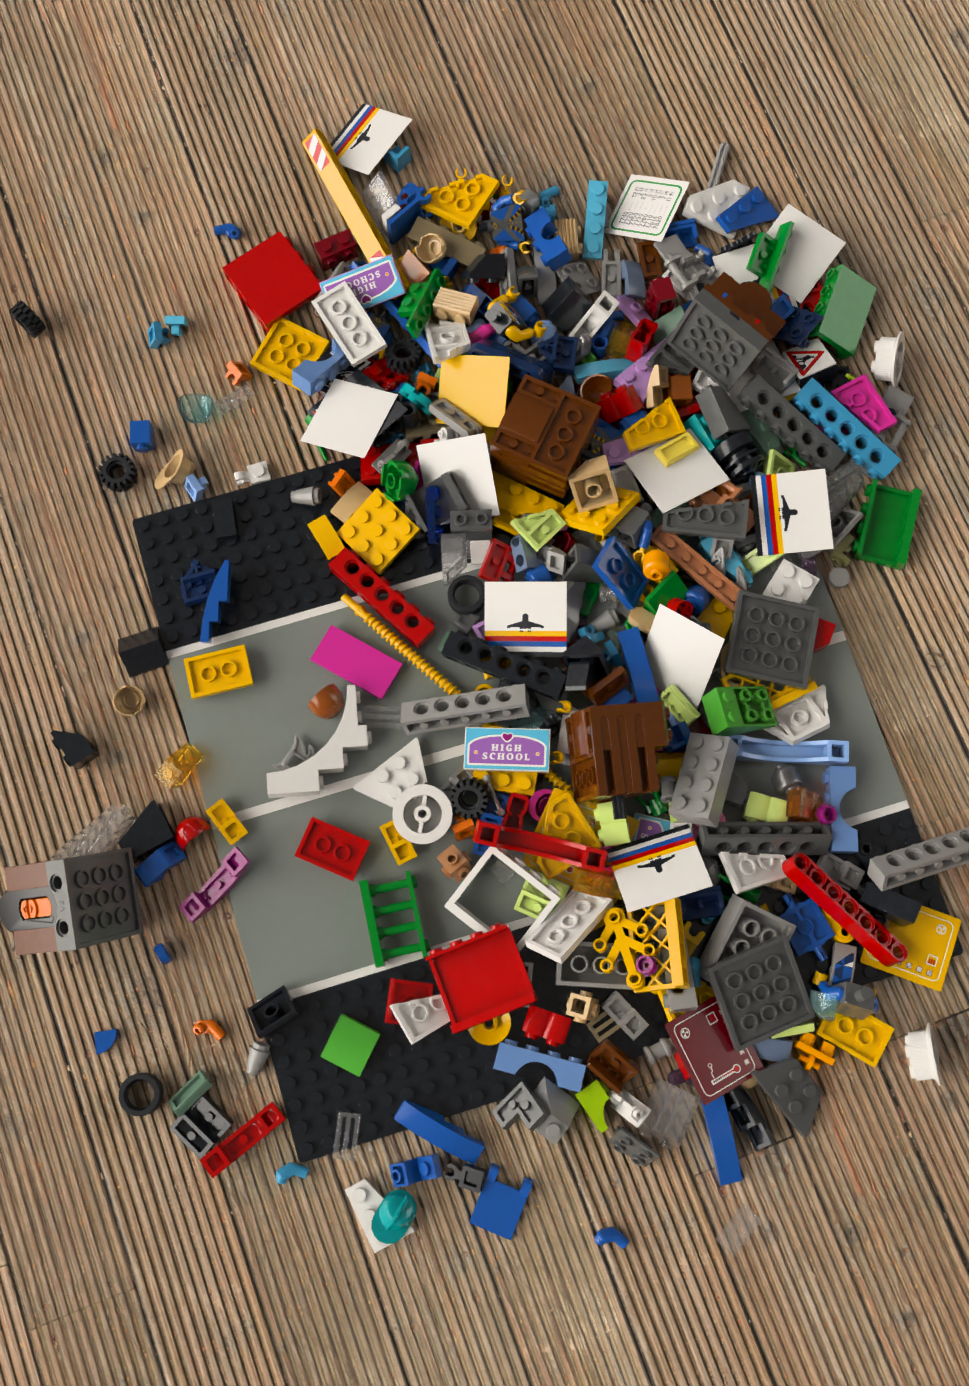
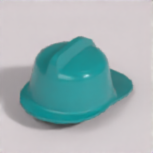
[371,1190,417,1244]

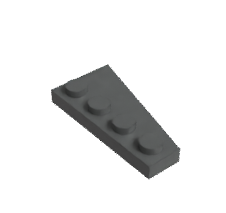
[661,499,749,541]

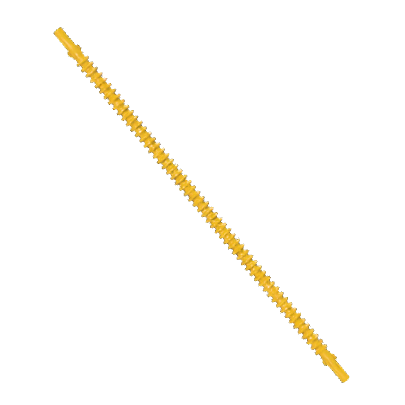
[341,593,632,842]

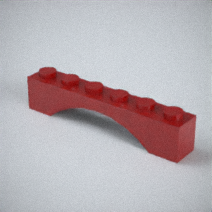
[472,818,607,873]

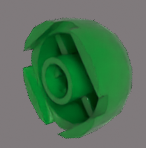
[381,460,419,502]

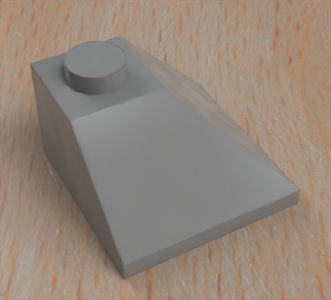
[533,1076,580,1145]

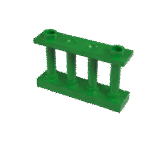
[359,870,431,968]

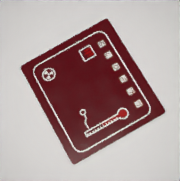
[665,996,764,1105]

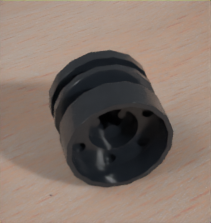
[711,431,766,484]

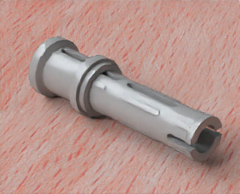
[643,1037,676,1065]

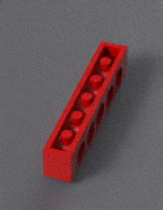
[328,547,436,650]

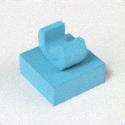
[165,316,189,336]

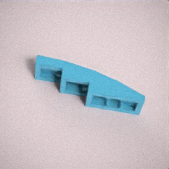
[572,358,635,385]

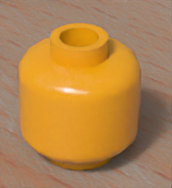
[643,549,670,581]

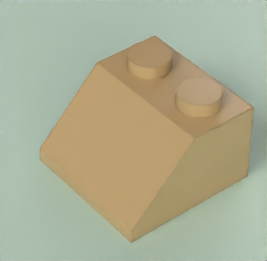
[568,455,619,513]

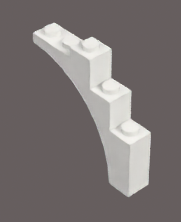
[266,685,372,798]

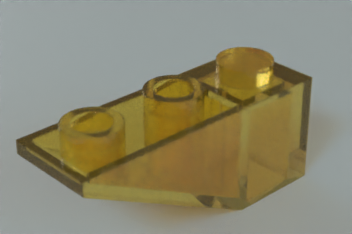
[572,867,623,900]

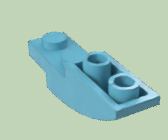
[697,536,753,589]

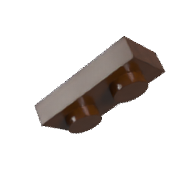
[636,240,663,281]

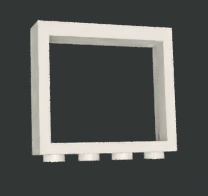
[444,846,562,952]

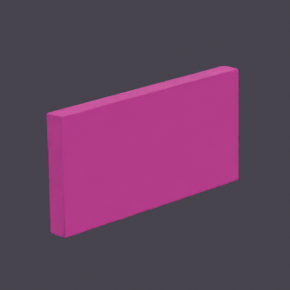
[310,625,403,700]

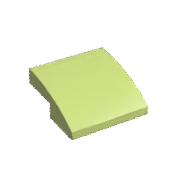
[513,868,570,919]

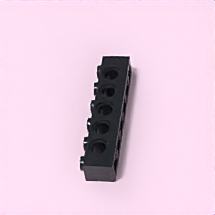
[441,630,567,702]

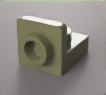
[829,533,855,569]

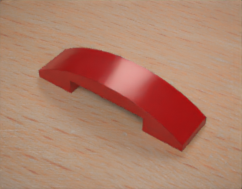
[200,1101,286,1179]

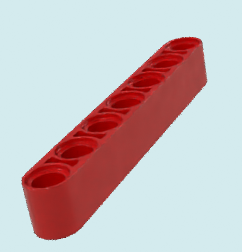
[782,853,908,967]

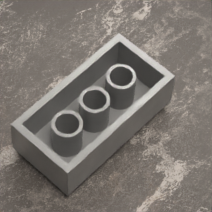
[668,732,739,828]
[555,942,646,990]

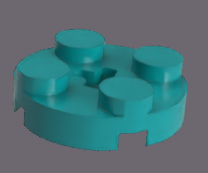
[398,383,433,417]

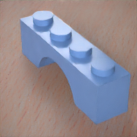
[292,337,351,397]
[822,766,858,854]
[493,1038,586,1092]

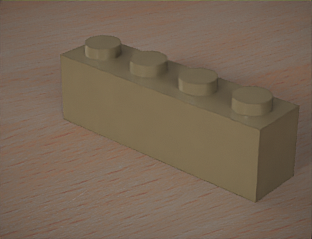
[408,216,487,270]

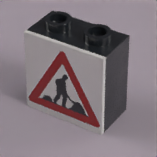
[782,338,838,389]

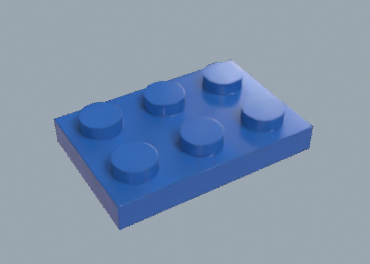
[592,536,650,610]

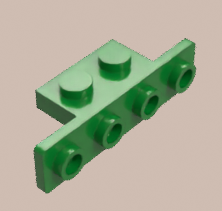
[746,221,794,293]
[397,268,446,339]

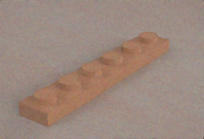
[650,524,741,613]

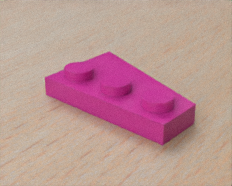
[830,374,897,434]

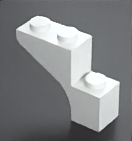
[568,290,620,351]

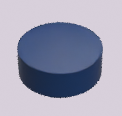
[154,942,173,965]

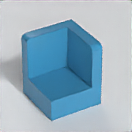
[384,145,411,173]

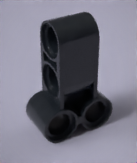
[372,392,419,448]

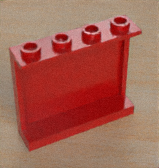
[222,231,322,333]
[425,922,538,1034]

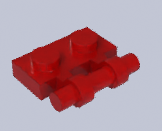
[362,356,413,392]
[478,538,516,582]

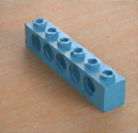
[791,377,901,481]

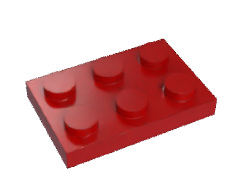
[294,817,371,882]

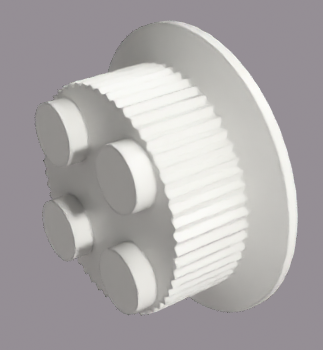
[871,331,905,388]
[392,784,453,844]
[905,1022,942,1086]

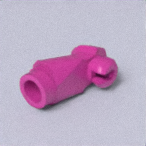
[468,323,496,346]

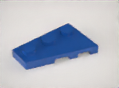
[715,186,779,234]

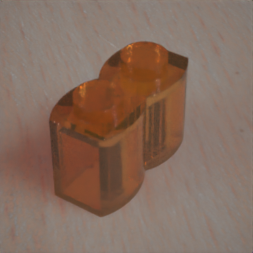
[786,787,823,822]

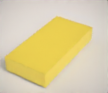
[654,431,700,468]

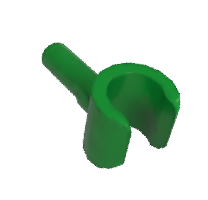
[782,447,808,468]

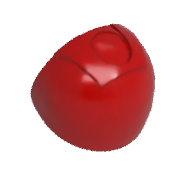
[175,816,212,851]

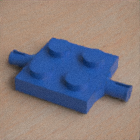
[779,892,835,962]

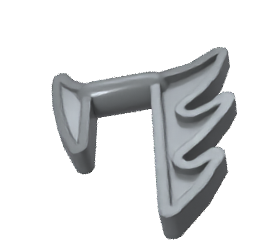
[709,546,748,594]
[272,734,328,777]

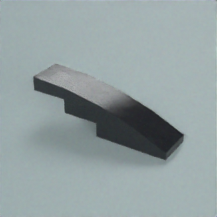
[724,1085,777,1151]

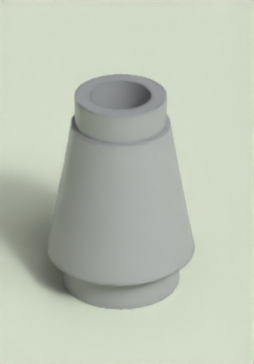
[291,486,322,506]
[588,609,620,633]
[246,1040,271,1076]

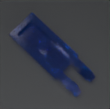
[426,485,443,544]

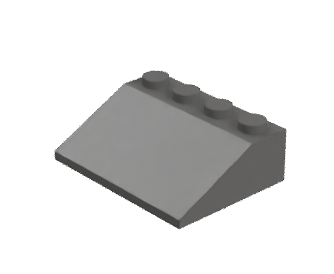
[699,894,797,982]

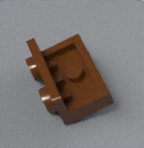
[586,1038,640,1094]

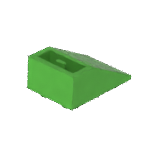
[701,686,778,736]

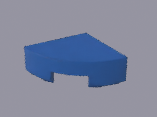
[94,1029,118,1055]

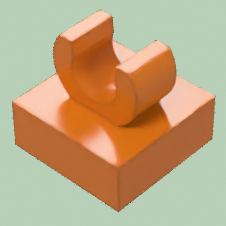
[225,360,253,386]
[415,371,438,398]
[328,469,356,497]
[452,814,475,842]

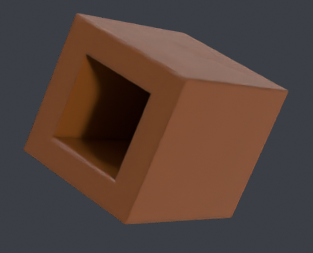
[667,374,693,407]

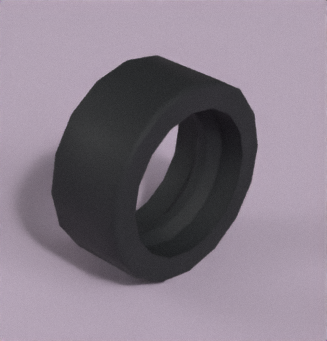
[447,575,485,615]
[118,1073,164,1116]

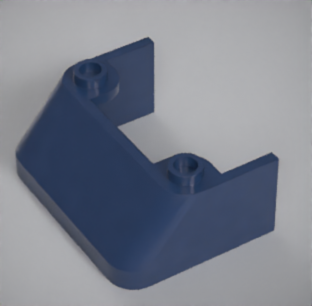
[468,339,553,385]

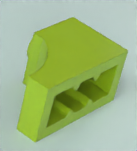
[574,1079,610,1133]

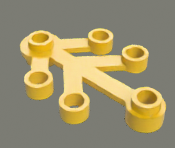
[593,908,656,991]

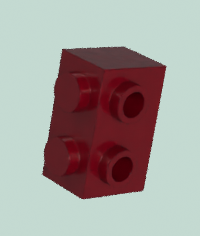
[314,229,359,271]
[645,276,677,321]

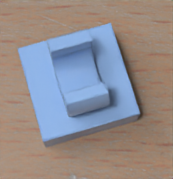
[184,474,209,502]

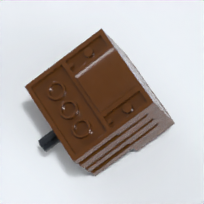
[490,374,601,499]
[565,701,673,820]

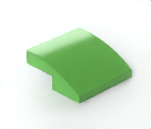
[321,1013,381,1077]

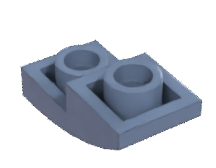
[621,259,645,300]
[753,1037,793,1062]

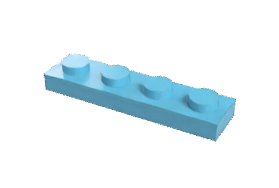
[582,180,608,261]

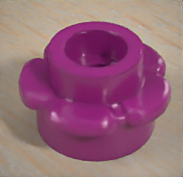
[816,803,837,825]
[636,955,658,977]

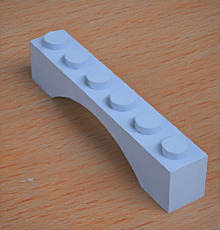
[725,735,849,766]

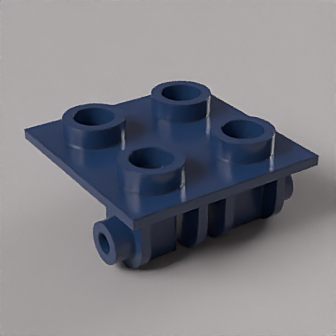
[775,306,824,349]

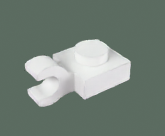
[234,461,271,486]

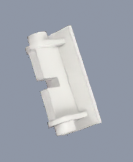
[608,1089,652,1129]

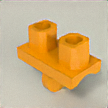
[792,1032,835,1072]

